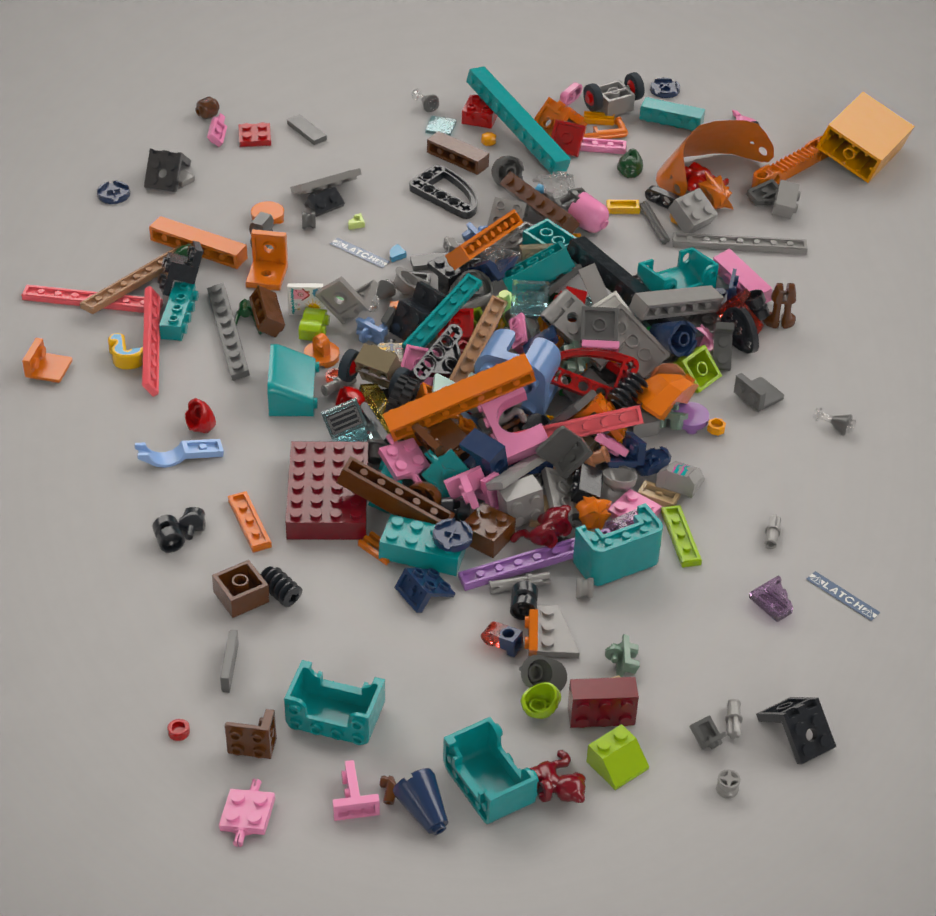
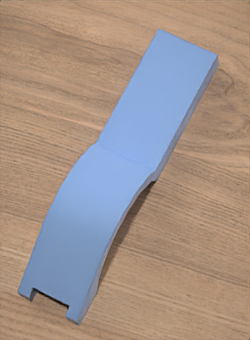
[134,439,224,468]

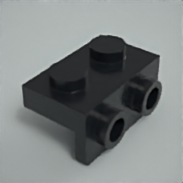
[304,187,345,217]

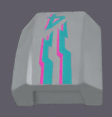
[656,461,705,498]

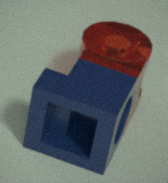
[481,621,524,657]

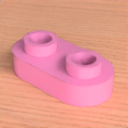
[560,82,583,106]

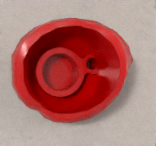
[185,398,216,433]

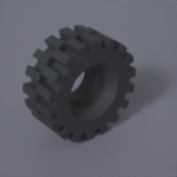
[384,374,420,413]

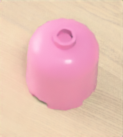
[568,192,609,233]

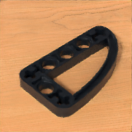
[409,165,477,219]

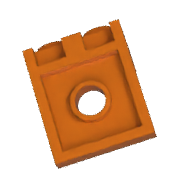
[534,97,587,137]
[246,229,288,291]
[565,392,628,442]

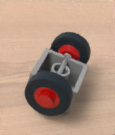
[583,72,645,116]

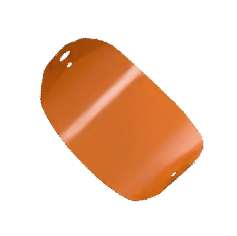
[656,120,774,196]

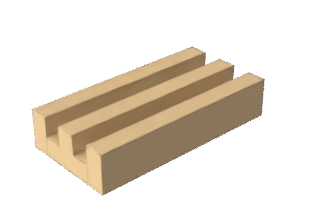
[637,480,681,507]

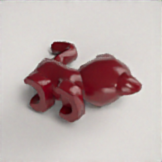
[510,504,572,548]
[530,750,586,803]

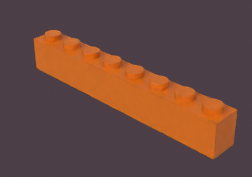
[445,209,524,270]
[382,353,536,442]

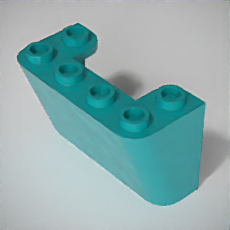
[637,247,719,291]

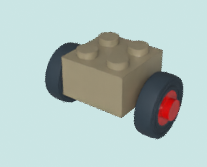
[338,343,411,397]

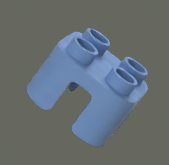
[475,329,561,418]

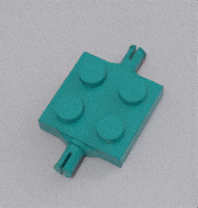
[421,449,470,497]

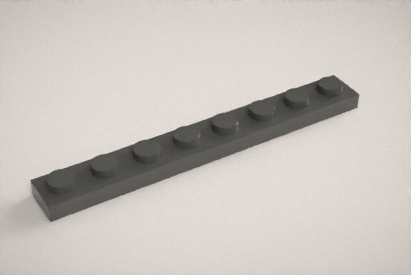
[207,283,250,381]

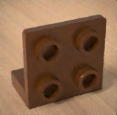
[412,418,467,457]
[225,709,277,759]

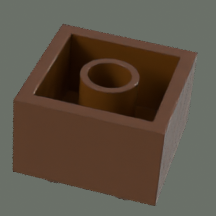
[464,502,516,558]
[212,560,270,618]

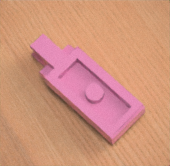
[207,113,227,147]

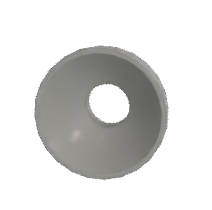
[602,467,638,493]

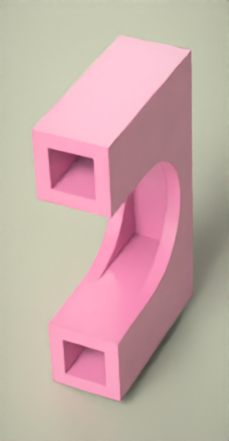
[477,387,548,466]

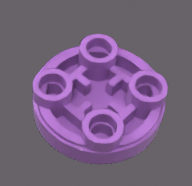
[674,402,709,434]

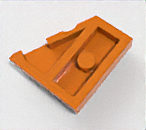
[524,609,538,656]

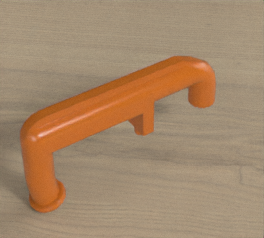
[584,117,628,139]

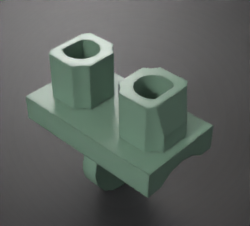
[559,341,590,374]
[649,404,688,430]
[605,634,640,677]

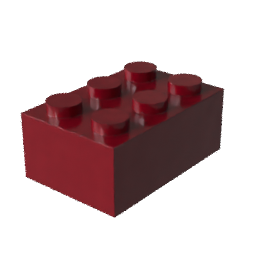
[567,677,639,728]

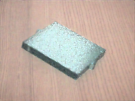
[425,116,457,136]

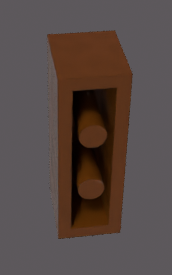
[249,285,285,338]

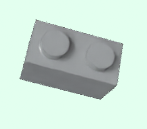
[772,180,801,219]

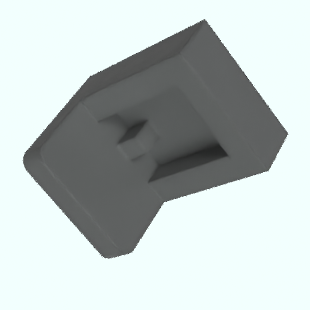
[689,715,727,749]

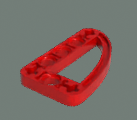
[550,348,639,408]

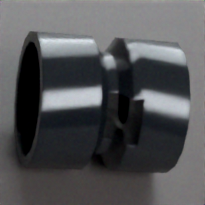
[741,289,770,322]
[441,497,470,522]
[152,515,185,553]
[510,581,538,620]

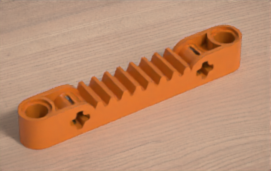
[751,136,829,188]

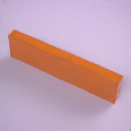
[228,491,272,553]

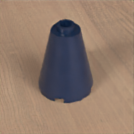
[649,321,697,357]
[393,768,448,835]

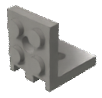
[315,276,378,324]

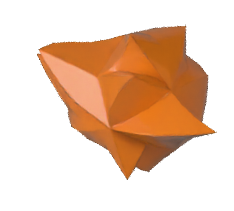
[698,172,734,210]
[575,496,612,530]

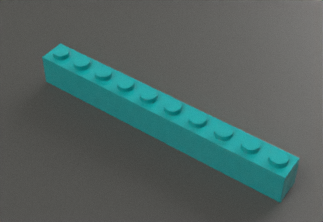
[466,66,571,175]

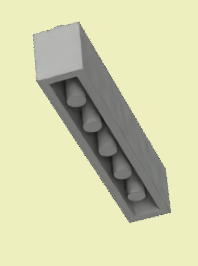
[629,285,724,320]

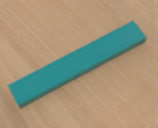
[402,273,483,350]

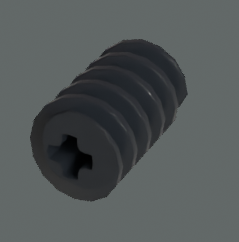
[607,372,648,410]
[260,566,303,607]

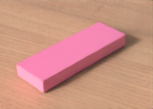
[580,138,627,154]

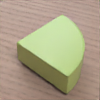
[348,213,365,230]

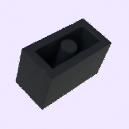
[570,463,603,503]

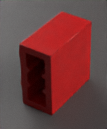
[461,95,498,129]

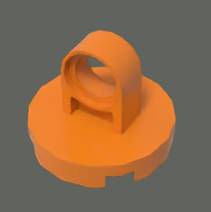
[304,333,340,368]

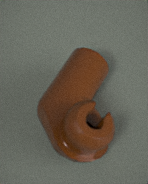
[379,775,396,805]

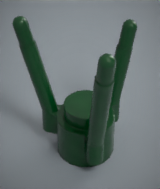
[234,299,262,335]

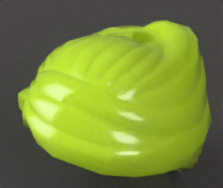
[520,682,561,719]

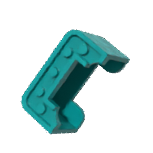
[573,503,663,586]
[284,660,385,745]
[443,717,539,825]

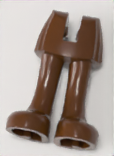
[763,283,796,329]

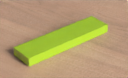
[661,505,702,568]

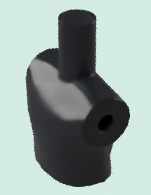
[179,507,206,540]

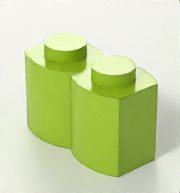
[298,307,330,341]

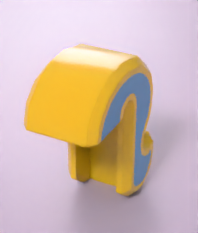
[108,333,143,370]

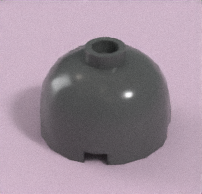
[491,156,524,187]

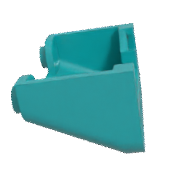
[267,344,319,416]

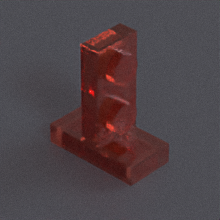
[716,288,764,334]

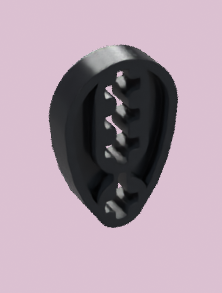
[720,306,759,354]

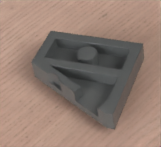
[746,179,778,205]

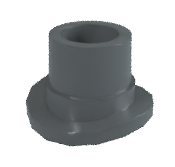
[366,439,389,465]

